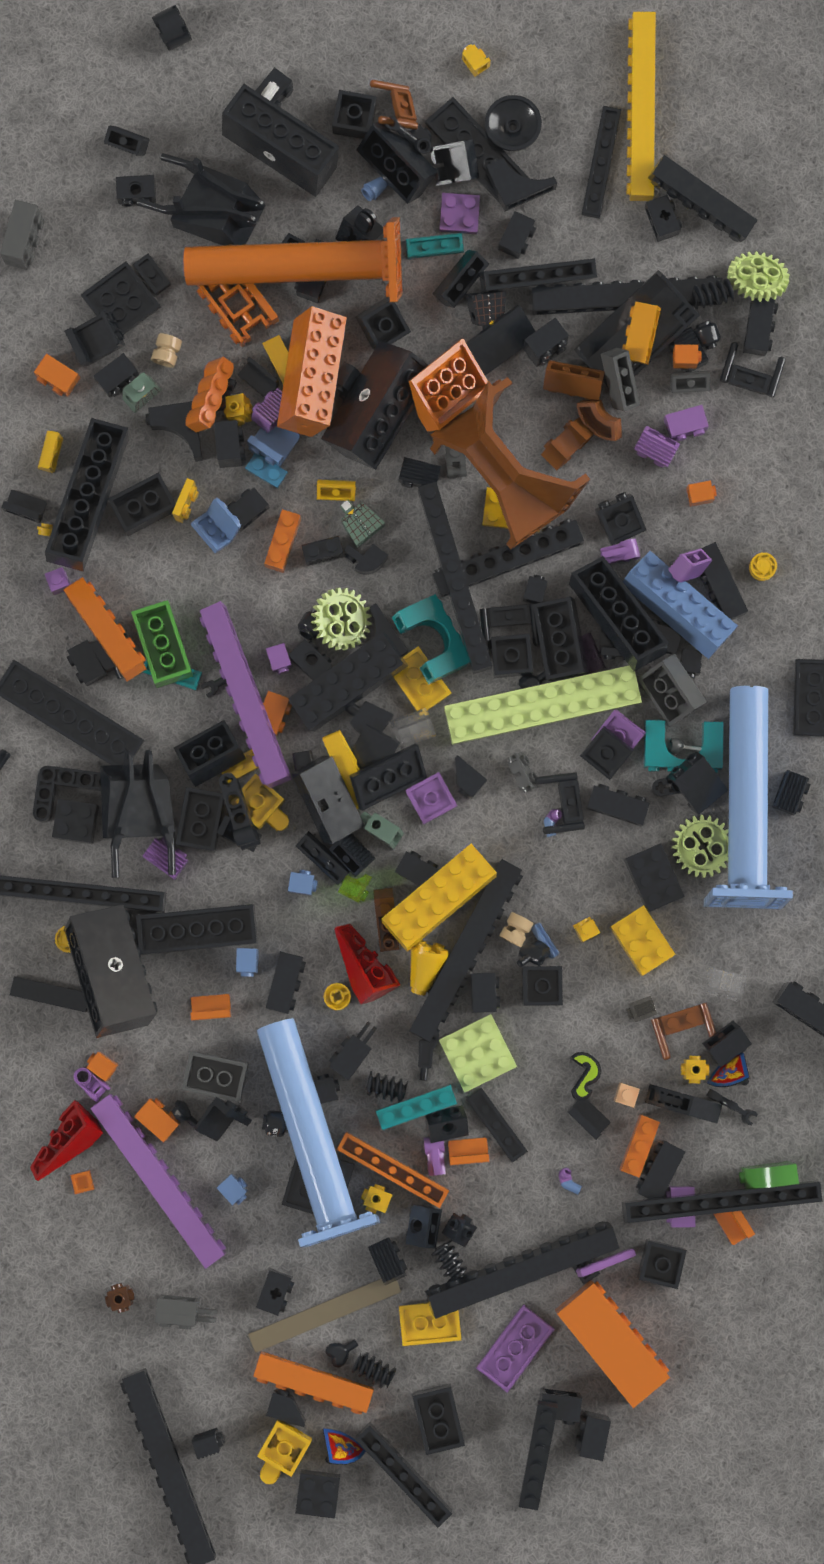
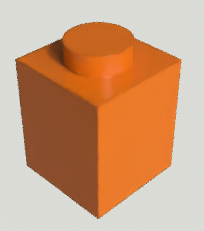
[673,345,702,369]
[686,480,717,507]
[87,1052,119,1082]

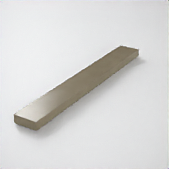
[248,1278,401,1353]

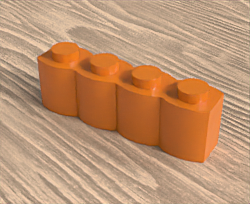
[186,356,234,432]

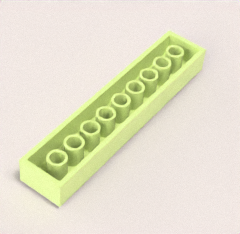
[444,666,642,745]

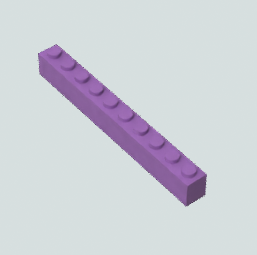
[200,601,292,788]
[90,1094,226,1269]

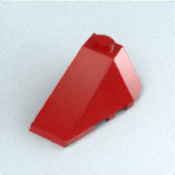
[334,923,400,1004]
[30,1100,103,1181]

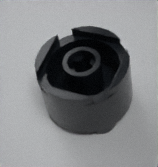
[152,5,192,51]

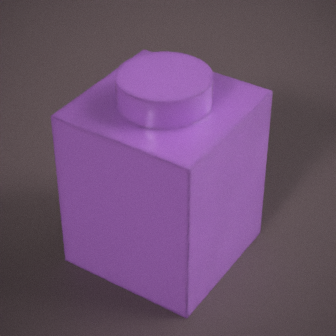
[45,567,71,595]
[266,643,292,674]

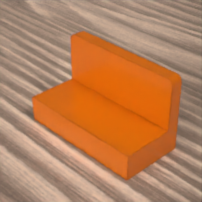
[191,994,231,1020]
[448,1137,489,1165]
[713,1211,755,1245]

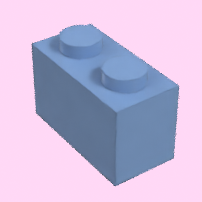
[236,948,259,977]

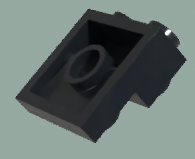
[595,492,647,546]

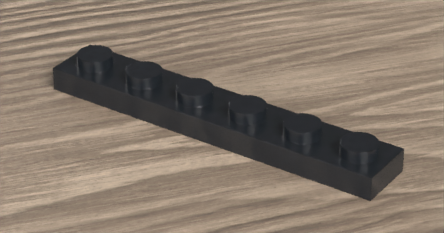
[518,1400,558,1510]

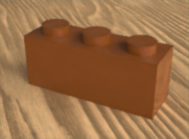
[543,360,605,400]

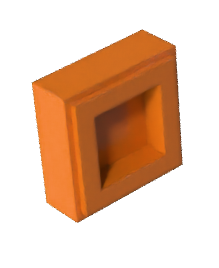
[70,1170,95,1194]

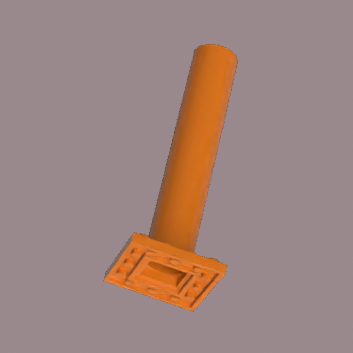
[183,217,403,302]

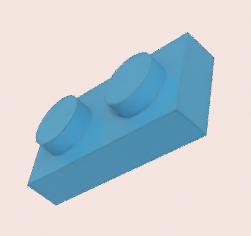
[245,454,288,489]

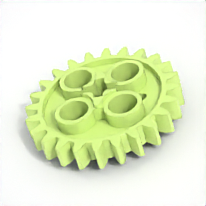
[727,251,790,302]
[311,588,372,650]
[671,815,729,878]

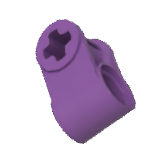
[74,1067,111,1103]

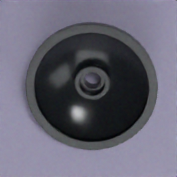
[485,95,542,151]

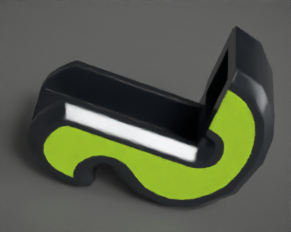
[570,1052,602,1101]

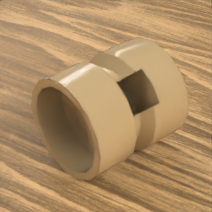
[151,333,182,368]
[499,912,534,948]

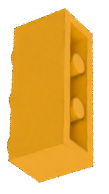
[622,301,661,365]

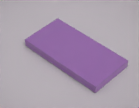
[476,1304,555,1393]

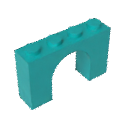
[392,594,470,685]
[644,720,723,773]
[376,1084,457,1130]

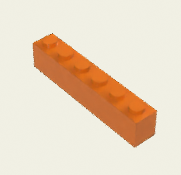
[63,577,146,682]
[336,1132,449,1208]
[253,1351,374,1415]

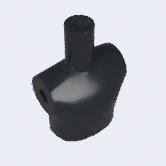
[517,940,550,967]

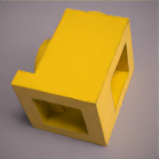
[462,44,491,77]
[573,917,600,942]

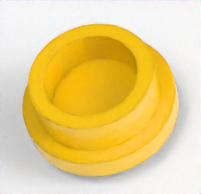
[37,523,53,536]

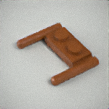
[370,80,418,130]
[651,1002,716,1060]

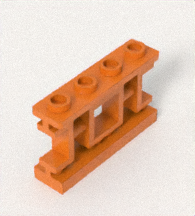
[196,284,279,347]

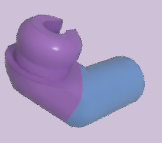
[544,809,562,837]
[559,1168,582,1195]

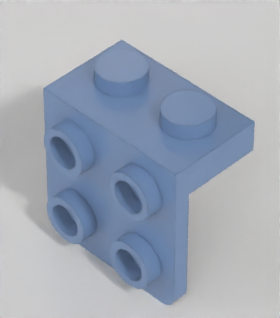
[247,425,300,467]
[191,498,241,553]

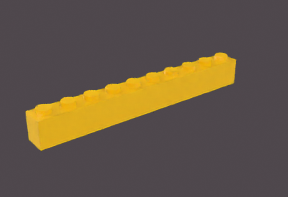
[626,12,656,201]

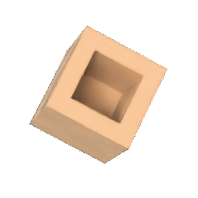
[614,1082,640,1108]

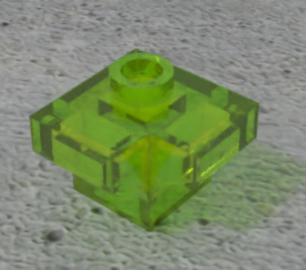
[338,874,372,904]

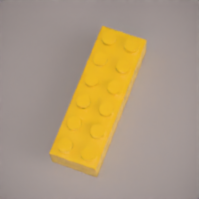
[382,843,497,952]

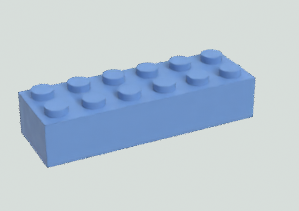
[623,551,738,659]

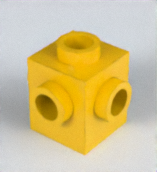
[224,393,253,426]
[681,1056,709,1084]
[361,1184,392,1214]

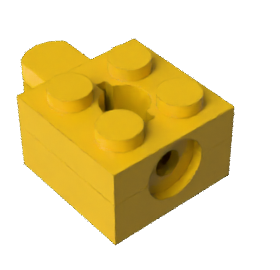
[231,773,289,831]
[257,1419,312,1484]

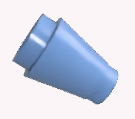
[361,177,389,201]

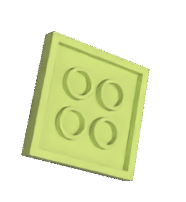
[439,1014,517,1093]

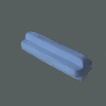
[531,923,559,959]

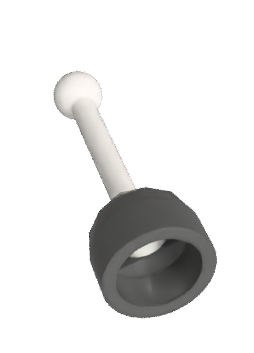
[669,738,702,754]

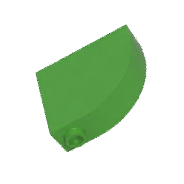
[739,1161,799,1189]

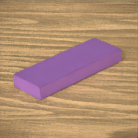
[576,1248,636,1277]

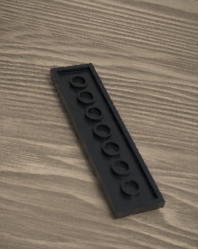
[0,660,145,765]

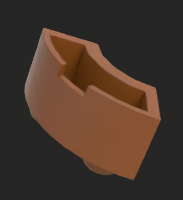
[577,400,622,441]
[541,417,594,471]

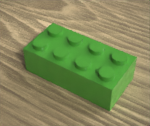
[131,600,193,688]

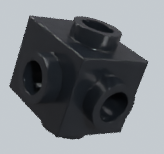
[441,1213,477,1247]

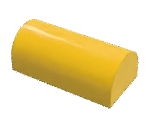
[38,431,63,473]
[317,479,356,501]

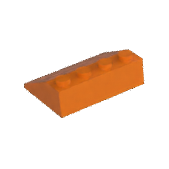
[409,339,488,432]

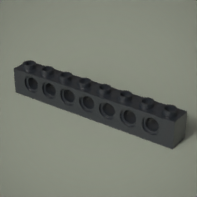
[432,519,584,598]

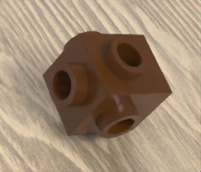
[105,1283,135,1313]

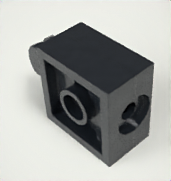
[335,205,383,241]
[329,1021,377,1080]

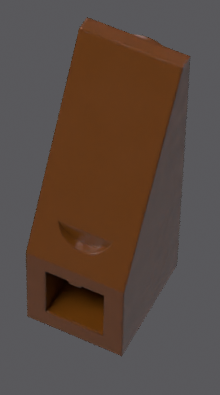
[373,888,399,952]

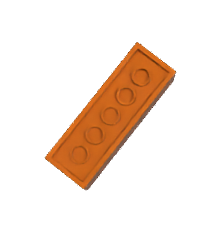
[277,306,347,437]
[555,1280,670,1408]

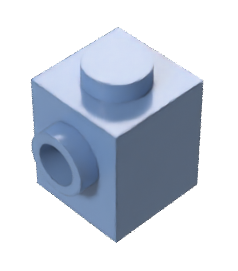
[288,870,318,896]
[217,1174,248,1205]

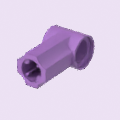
[600,539,641,564]
[424,1137,446,1176]

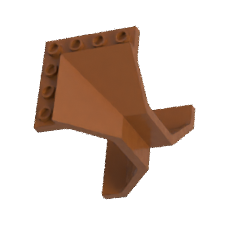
[430,377,590,549]

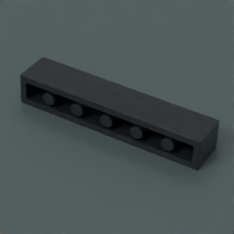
[648,155,757,242]
[479,258,597,292]
[355,1422,452,1528]

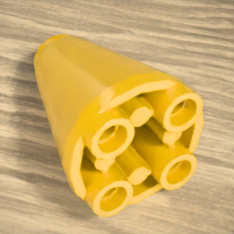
[410,940,449,996]

